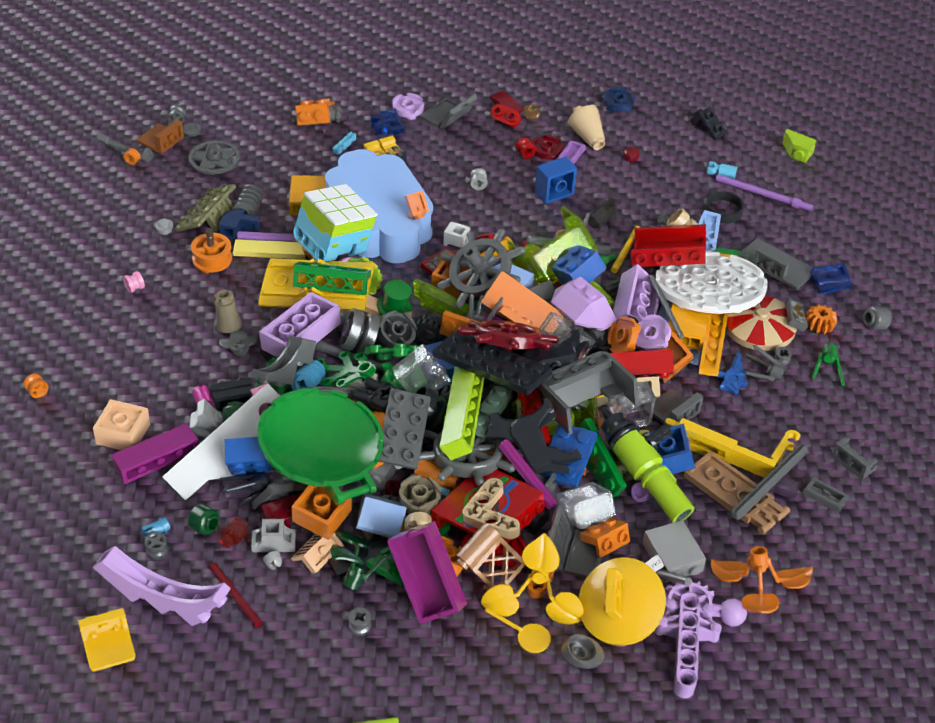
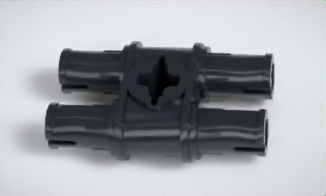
[353,377,406,414]

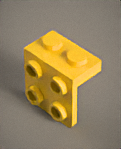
[78,608,136,671]

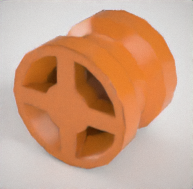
[23,373,49,398]

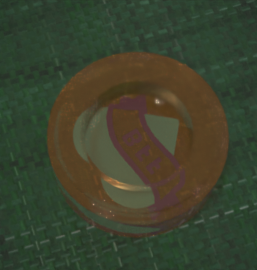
[523,105,540,119]

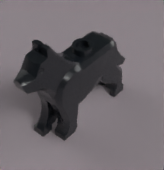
[516,329,590,371]
[485,398,582,474]

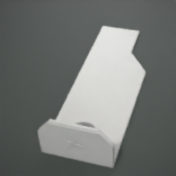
[163,383,280,501]

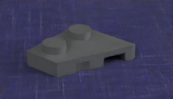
[251,481,307,510]

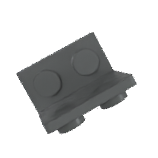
[646,389,703,424]

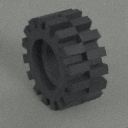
[414,314,446,346]

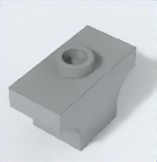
[190,399,223,433]
[251,519,296,552]

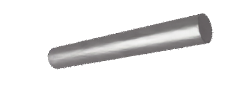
[656,569,692,586]

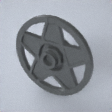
[189,140,240,175]

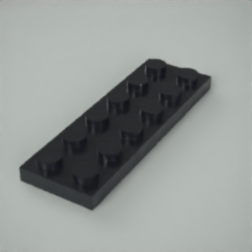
[433,331,552,396]

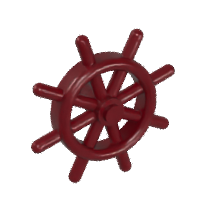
[458,320,559,352]

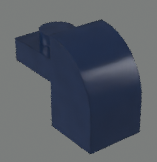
[219,209,261,240]

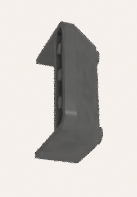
[540,351,639,435]

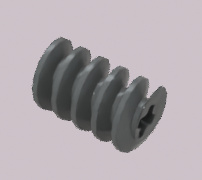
[232,184,263,216]

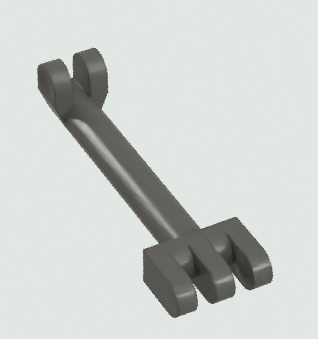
[97,133,154,163]

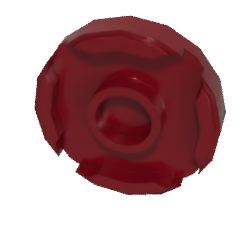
[531,135,564,160]

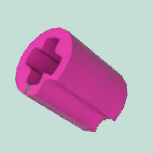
[192,385,214,407]

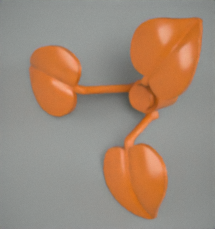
[711,546,813,613]

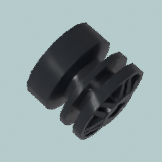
[415,385,449,434]

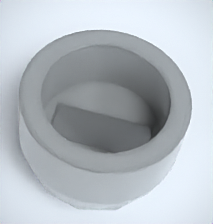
[263,551,282,570]

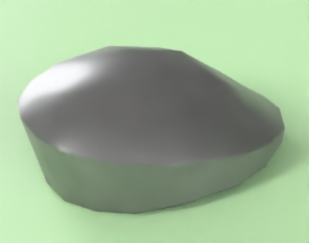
[561,634,605,669]

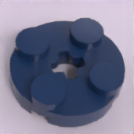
[603,87,635,112]

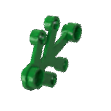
[365,344,419,360]
[315,351,376,387]

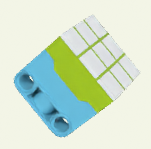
[293,184,377,262]

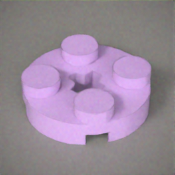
[392,93,424,120]
[636,315,671,351]

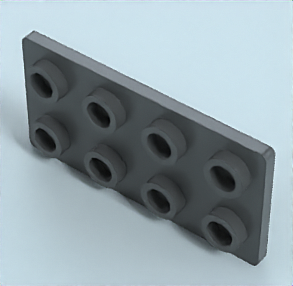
[738,238,816,290]
[378,388,431,470]

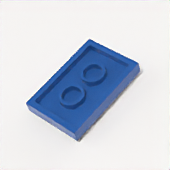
[540,424,598,489]

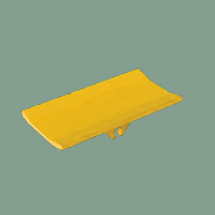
[258,258,376,312]

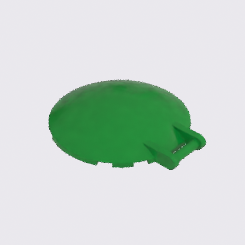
[257,388,383,505]

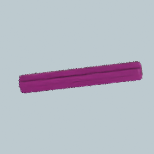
[499,439,557,509]

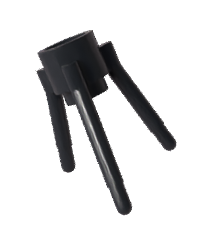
[219,472,270,508]

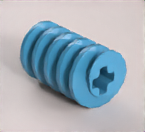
[291,360,325,391]

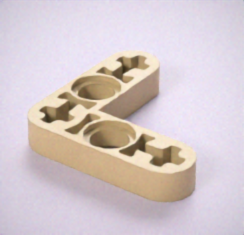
[463,478,520,539]

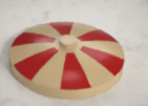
[726,295,797,351]

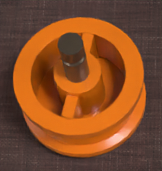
[191,228,232,274]

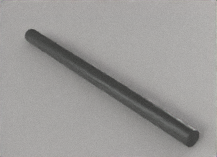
[649,275,684,339]

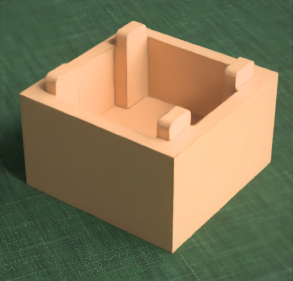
[93,399,150,450]

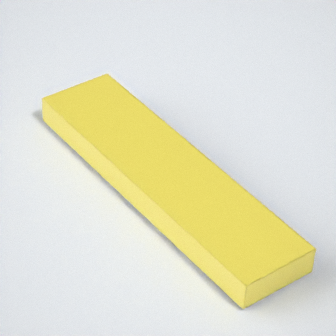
[233,239,306,259]

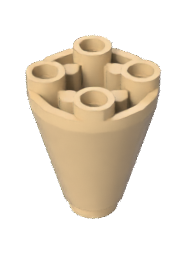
[567,104,605,150]

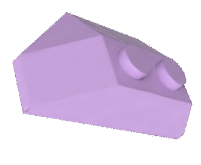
[551,277,617,331]

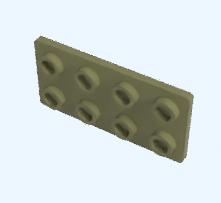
[174,184,236,232]

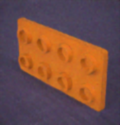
[481,271,563,335]

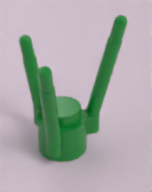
[812,343,845,387]

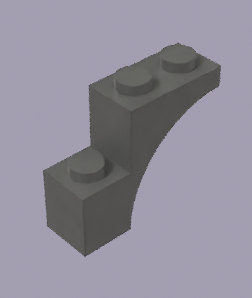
[251,335,316,387]

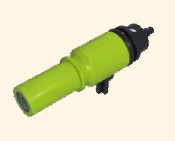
[600,407,695,523]

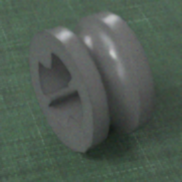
[774,347,792,365]

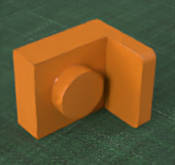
[404,190,429,220]

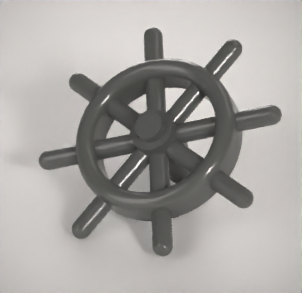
[437,228,525,309]
[419,429,518,486]

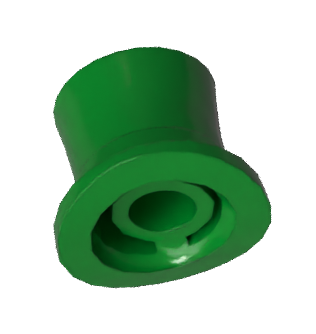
[377,280,412,315]

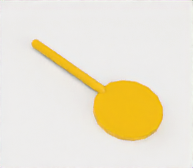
[485,608,551,653]

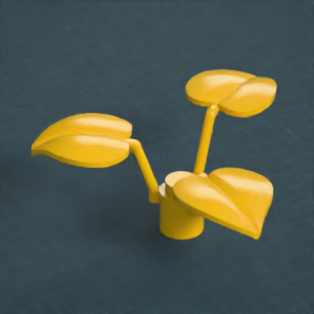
[481,533,583,624]

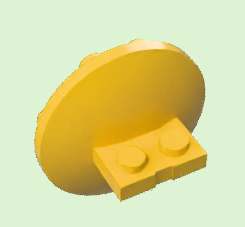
[579,558,666,646]

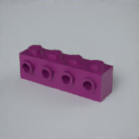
[111,423,199,484]

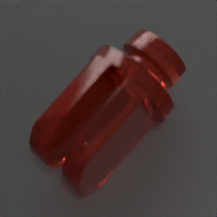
[220,518,248,548]

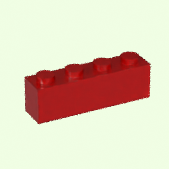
[609,349,674,379]

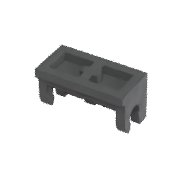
[832,437,879,480]

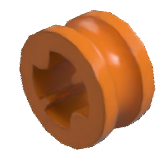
[123,148,141,165]

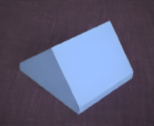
[356,493,407,538]

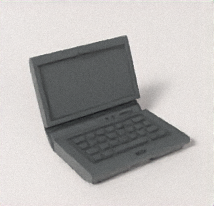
[419,93,477,129]
[547,505,602,578]

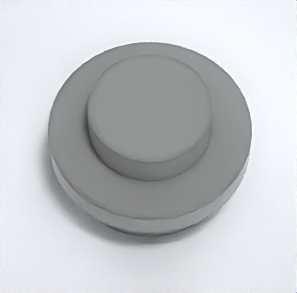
[155,219,173,235]

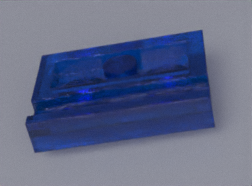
[810,263,854,294]

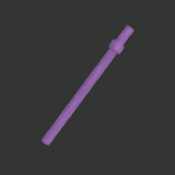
[716,174,814,212]

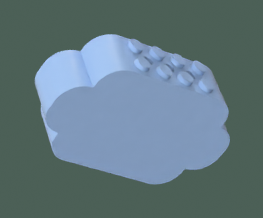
[325,149,433,263]

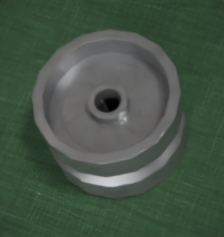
[340,308,380,356]

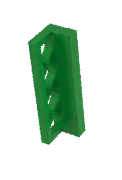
[293,261,371,295]

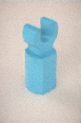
[707,162,737,179]

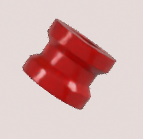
[515,138,536,159]

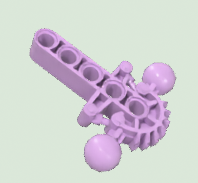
[654,579,747,698]

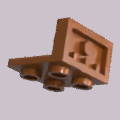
[137,119,184,154]

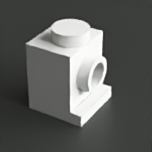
[443,222,470,248]

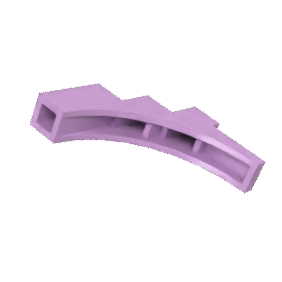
[93,546,231,626]

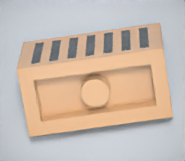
[291,533,343,573]

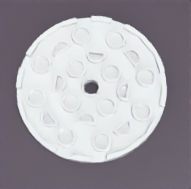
[656,251,767,313]

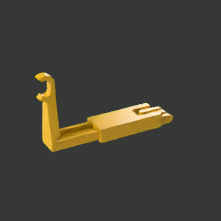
[665,418,801,478]

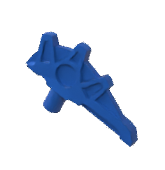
[715,352,748,395]

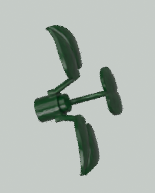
[330,530,395,590]

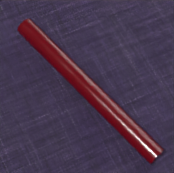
[209,562,262,628]

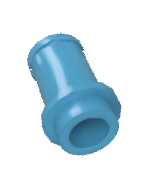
[141,517,170,538]

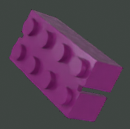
[387,521,467,624]

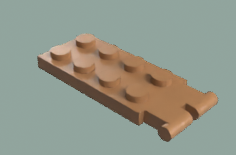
[684,451,790,535]

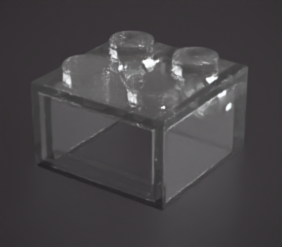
[539,312,596,358]
[392,344,451,393]
[607,381,656,427]
[556,482,616,529]

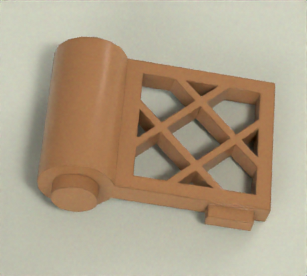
[456,522,525,591]

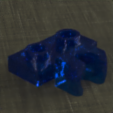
[371,109,405,136]

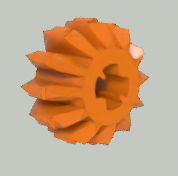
[806,304,837,335]

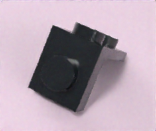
[689,106,727,140]

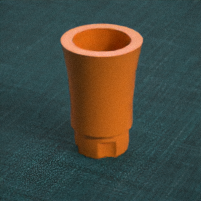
[414,459,461,491]

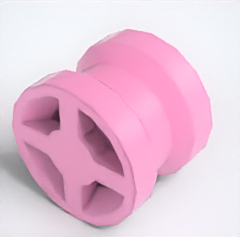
[123,271,145,293]

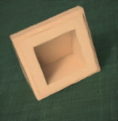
[365,295,380,315]

